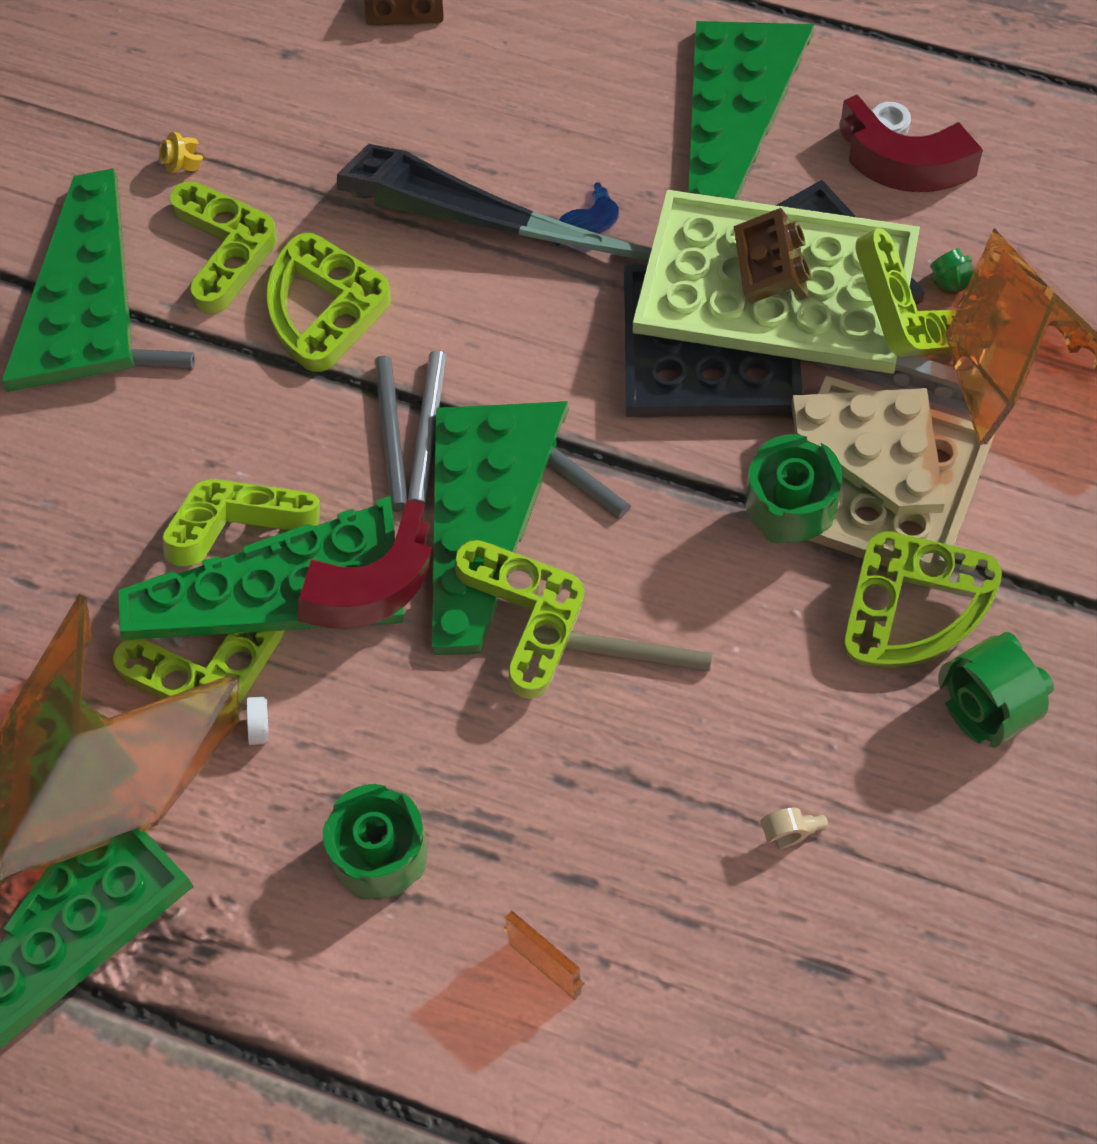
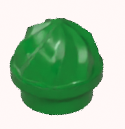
[930,248,974,292]

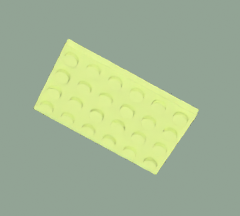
[633,190,920,374]

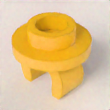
[159,132,203,174]

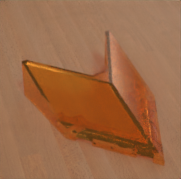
[945,228,1097,445]
[0,593,240,885]

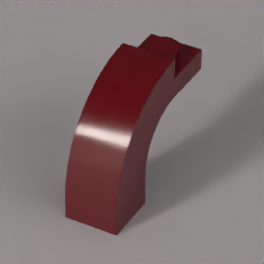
[839,94,983,192]
[298,499,432,629]

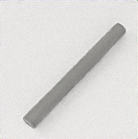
[408,351,446,504]

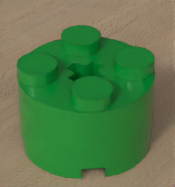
[746,434,842,544]
[938,632,1054,748]
[323,784,428,899]

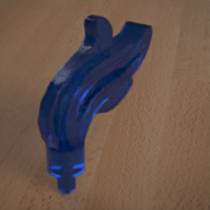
[554,182,619,246]

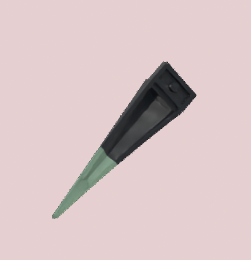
[337,143,652,261]

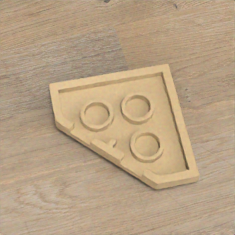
[792,388,945,515]

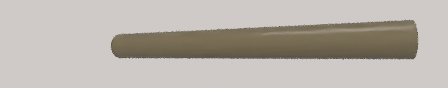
[533,627,712,672]

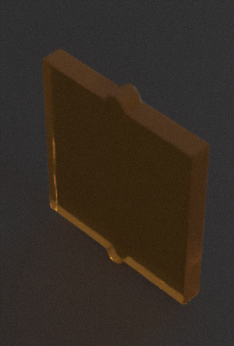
[503,910,585,1000]

